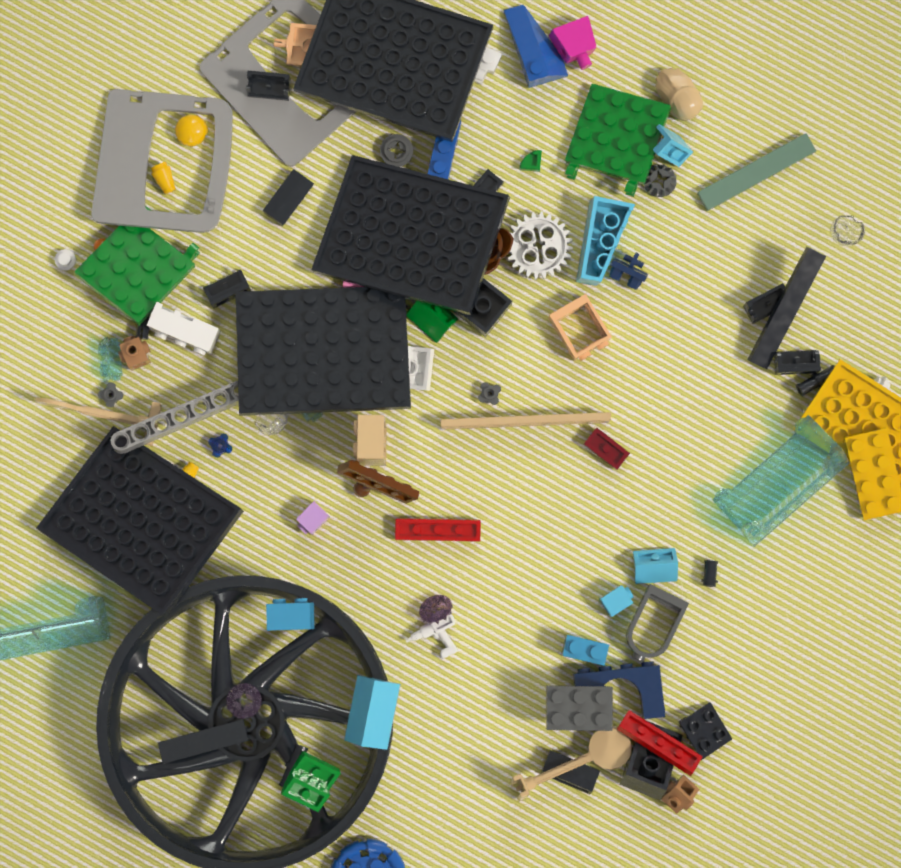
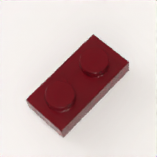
[583,427,630,471]

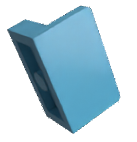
[653,124,693,167]
[633,548,678,584]

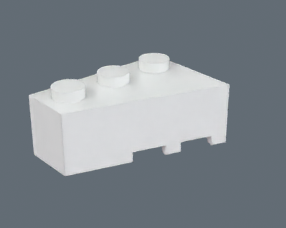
[147,302,221,356]

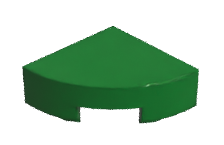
[519,150,542,172]

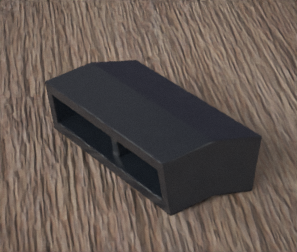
[262,169,314,227]
[540,750,600,795]

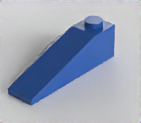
[504,4,568,88]

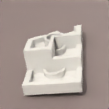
[408,346,434,391]

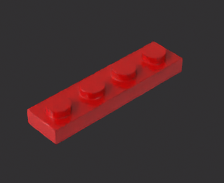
[395,519,481,542]
[617,710,703,776]

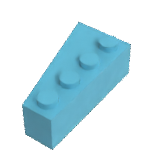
[576,196,635,286]

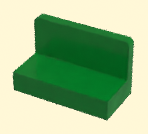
[407,301,458,343]

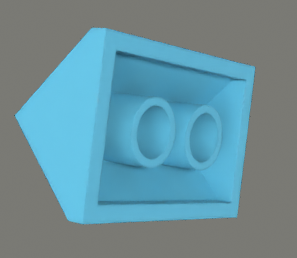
[344,675,401,750]

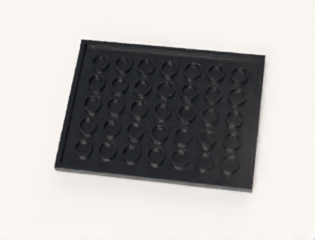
[293,0,493,142]
[311,155,510,315]
[235,287,411,416]
[36,426,244,618]

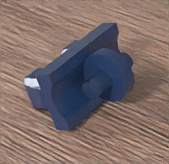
[609,252,648,290]

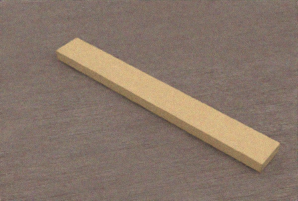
[441,412,611,430]

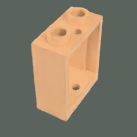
[548,294,612,361]

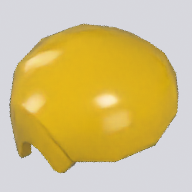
[175,114,208,147]

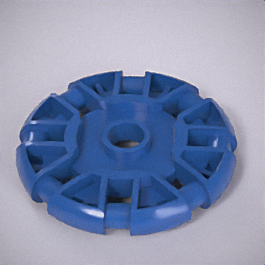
[330,838,405,868]

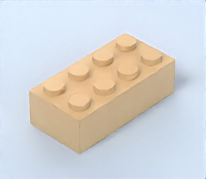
[353,415,387,466]

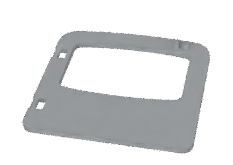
[200,0,357,167]
[91,89,233,233]

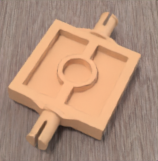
[274,23,317,67]

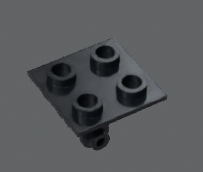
[679,702,732,760]

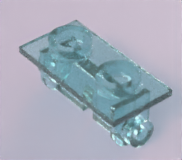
[98,337,123,382]

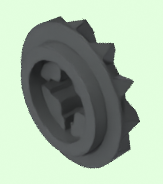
[380,134,413,167]
[644,164,677,197]

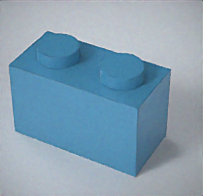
[266,598,314,631]
[561,635,609,666]

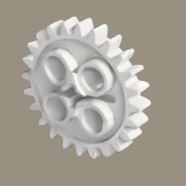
[507,212,573,280]

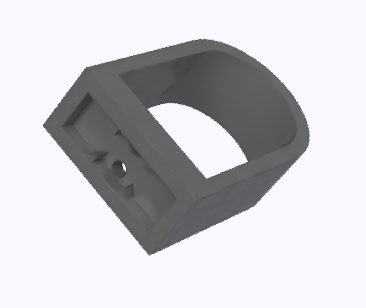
[626,584,689,662]

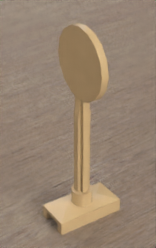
[35,397,162,446]
[510,727,632,802]

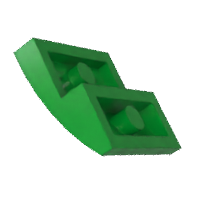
[281,751,341,812]

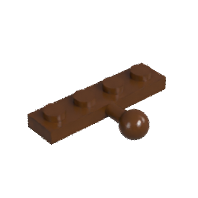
[337,460,420,504]

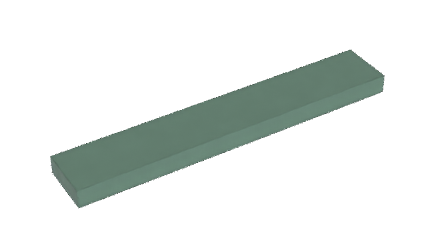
[697,133,817,211]

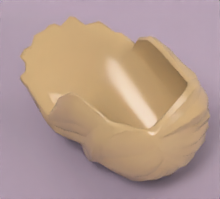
[655,68,703,121]

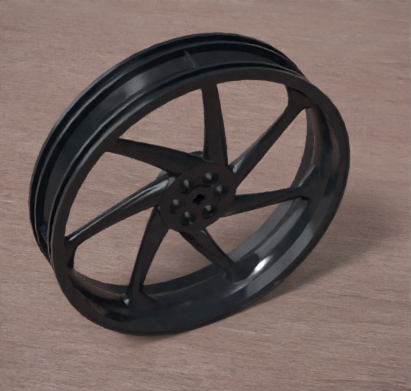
[96,575,393,868]

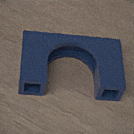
[573,661,666,719]

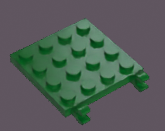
[565,84,671,197]
[74,205,200,326]

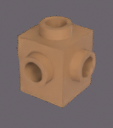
[118,336,151,371]
[661,775,700,814]

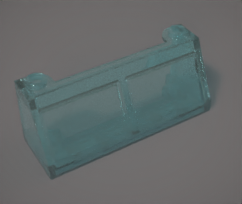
[713,415,850,547]
[0,596,111,661]

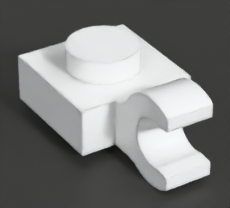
[474,47,502,85]

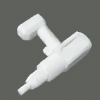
[405,612,458,659]

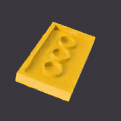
[844,428,901,520]

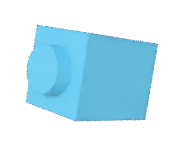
[599,585,634,617]

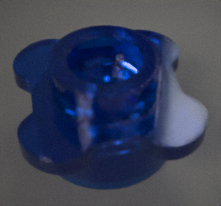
[208,433,233,458]

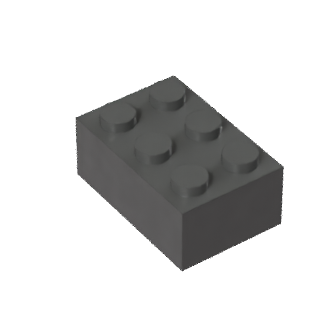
[546,685,613,731]

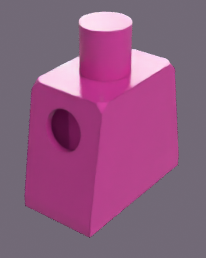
[549,16,596,70]

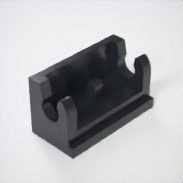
[246,71,291,101]
[203,269,251,309]
[743,283,785,324]
[774,350,821,375]

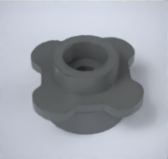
[98,382,124,408]
[478,382,501,405]

